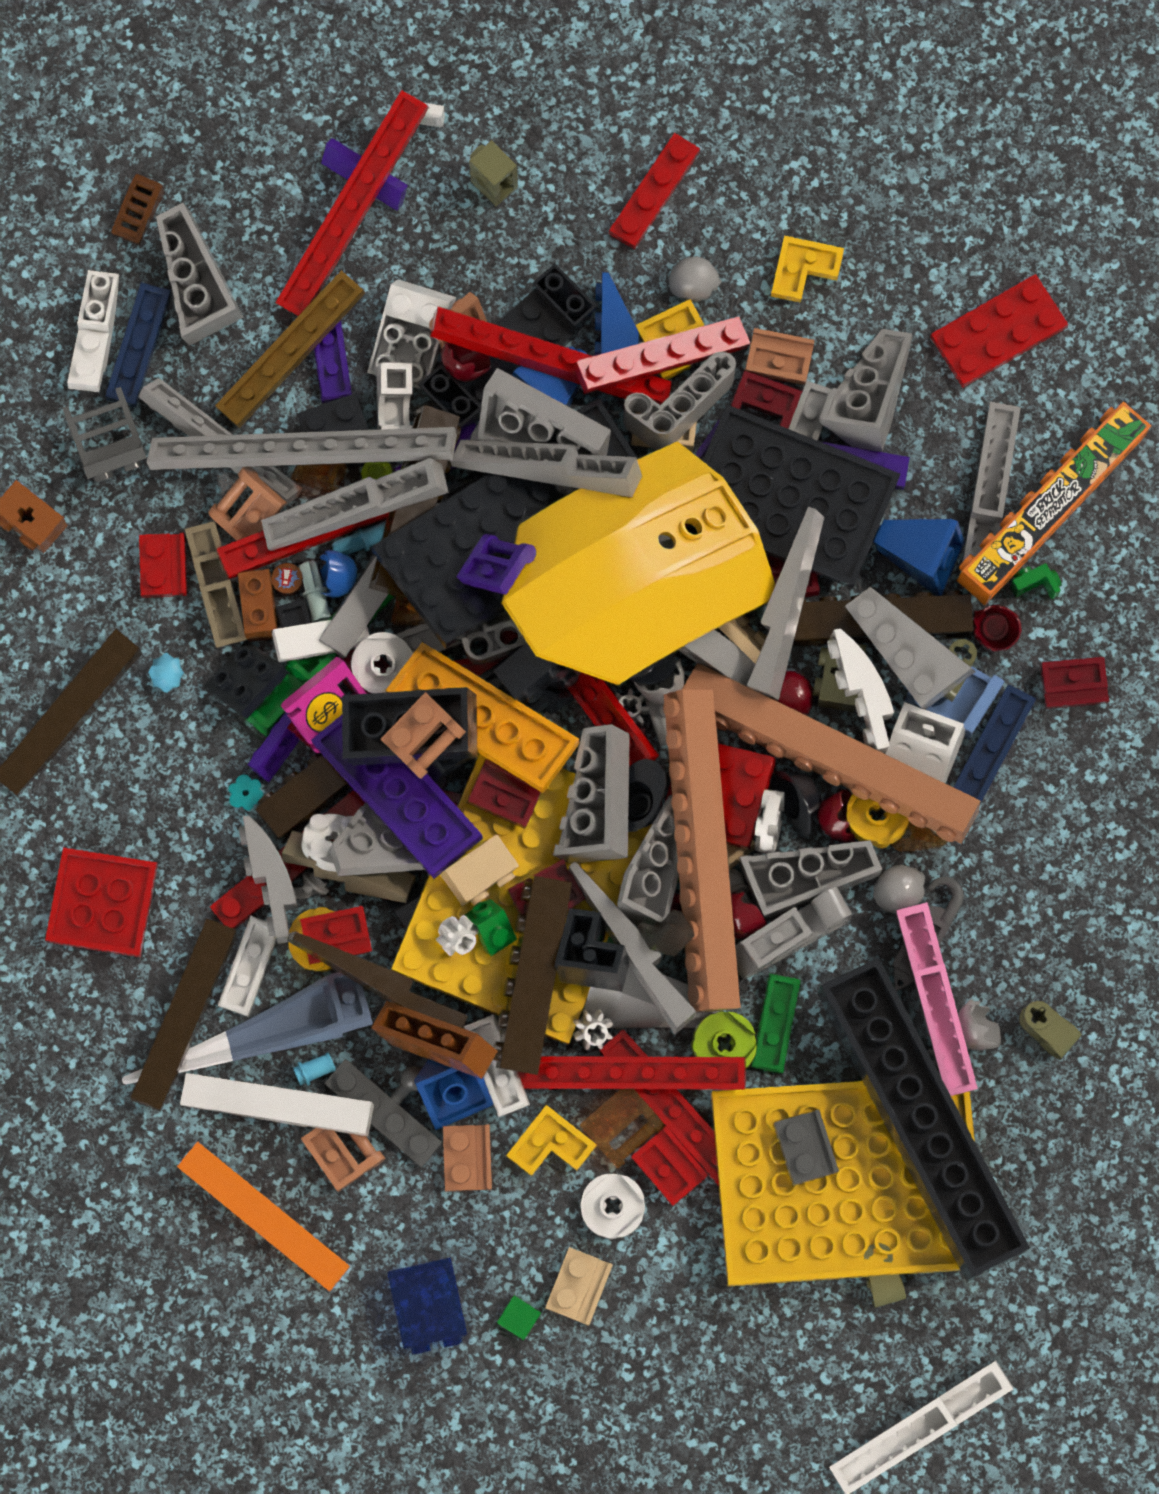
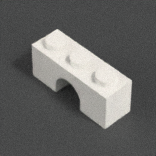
[376,363,412,430]

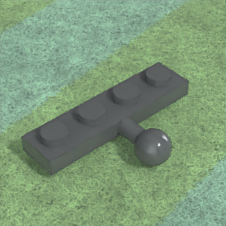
[325,1059,443,1167]

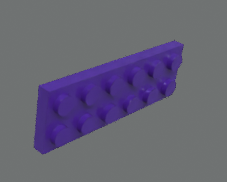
[311,715,483,879]

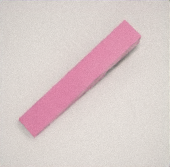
[896,902,978,1096]

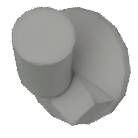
[293,871,329,899]

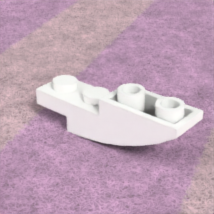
[67,270,119,392]
[827,629,894,753]

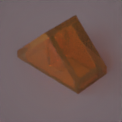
[291,463,347,494]

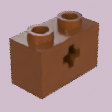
[0,480,68,554]
[238,569,278,642]

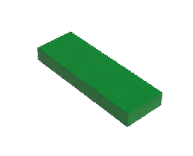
[751,973,801,1075]

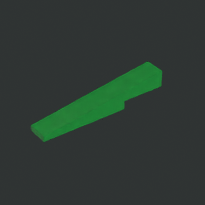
[245,594,395,737]

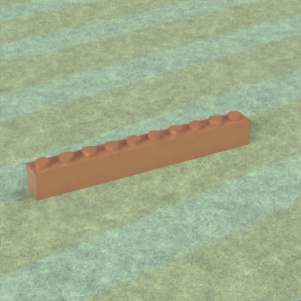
[682,663,981,844]
[663,689,741,1012]

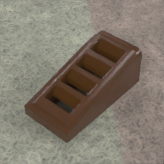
[111,174,165,245]

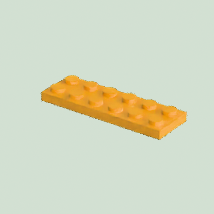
[385,642,580,793]

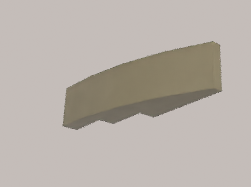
[185,521,247,648]
[282,831,416,903]

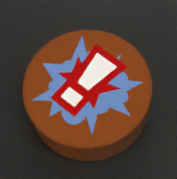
[271,563,303,596]

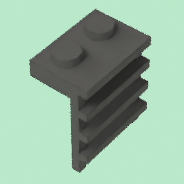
[62,387,147,482]

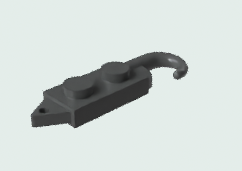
[891,877,964,992]

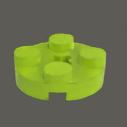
[691,1011,757,1068]

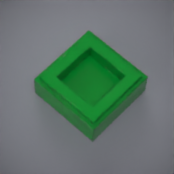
[497,1295,542,1341]

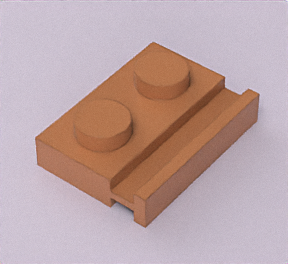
[745,328,815,385]
[443,1124,492,1192]

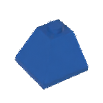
[414,1059,494,1131]

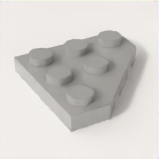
[330,803,425,876]

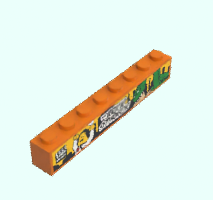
[957,401,1151,605]

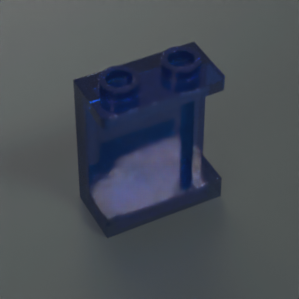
[387,1257,468,1355]

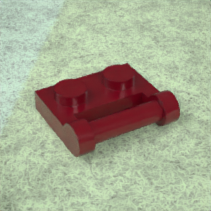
[731,370,803,429]

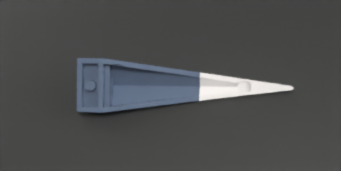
[122,972,373,1084]

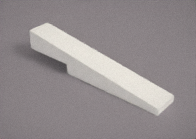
[180,1073,374,1137]
[829,1360,1013,1494]

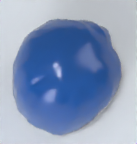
[319,550,358,598]

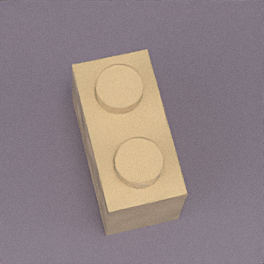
[441,834,519,906]

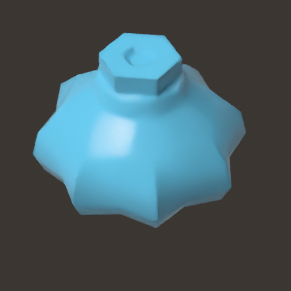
[148,653,184,693]

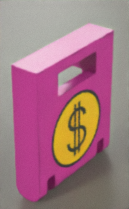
[281,657,367,753]

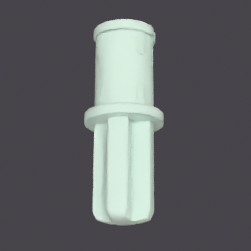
[299,560,331,623]

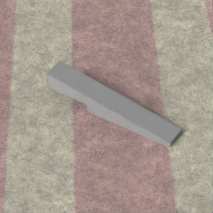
[958,402,1021,584]
[450,440,642,497]
[261,458,449,551]
[319,500,443,659]
[747,507,824,701]
[568,861,696,1034]

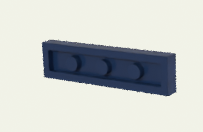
[105,283,172,408]
[953,684,1036,804]

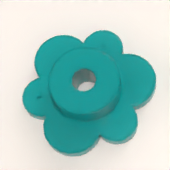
[228,774,264,811]

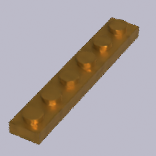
[215,270,365,428]

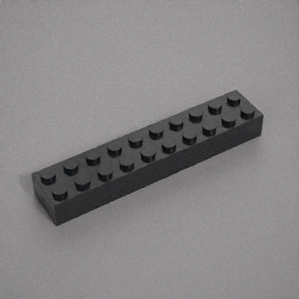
[817,958,1030,1282]

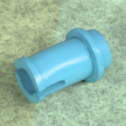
[293,1052,336,1086]

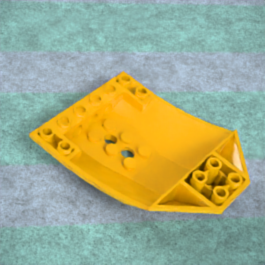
[502,441,775,685]

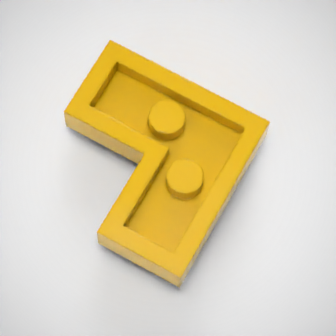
[771,235,844,303]
[635,299,704,380]
[506,1105,597,1177]

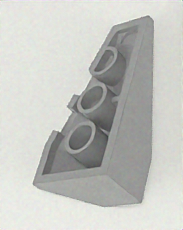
[820,329,913,452]
[617,795,679,927]
[582,966,718,1029]

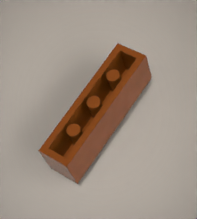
[371,1001,497,1079]

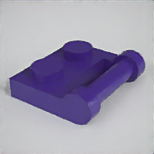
[456,534,536,595]

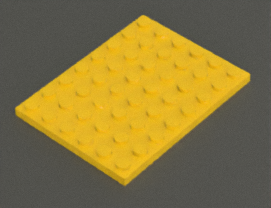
[390,753,652,1045]
[711,1081,975,1287]

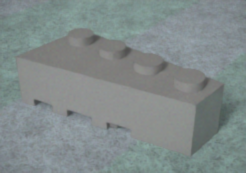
[156,203,244,346]
[477,368,611,456]
[845,587,976,710]
[553,724,629,864]
[738,840,883,920]

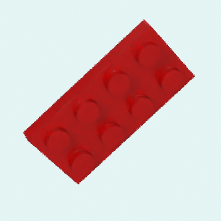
[930,274,1068,388]

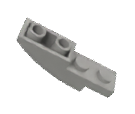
[239,815,298,944]

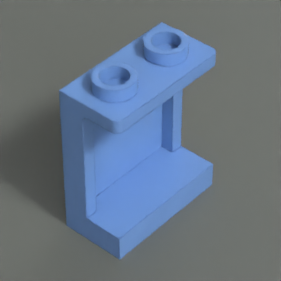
[904,642,1005,739]

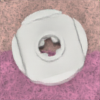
[351,632,413,693]
[755,790,785,854]
[301,814,353,872]
[581,1174,645,1240]

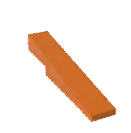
[177,1141,350,1292]

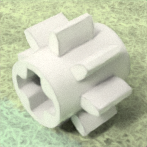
[616,689,649,726]
[436,915,478,956]
[573,1009,613,1050]

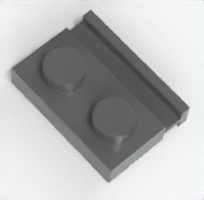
[773,1109,839,1186]

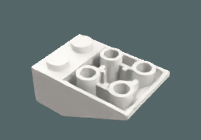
[367,280,456,389]
[885,702,965,783]

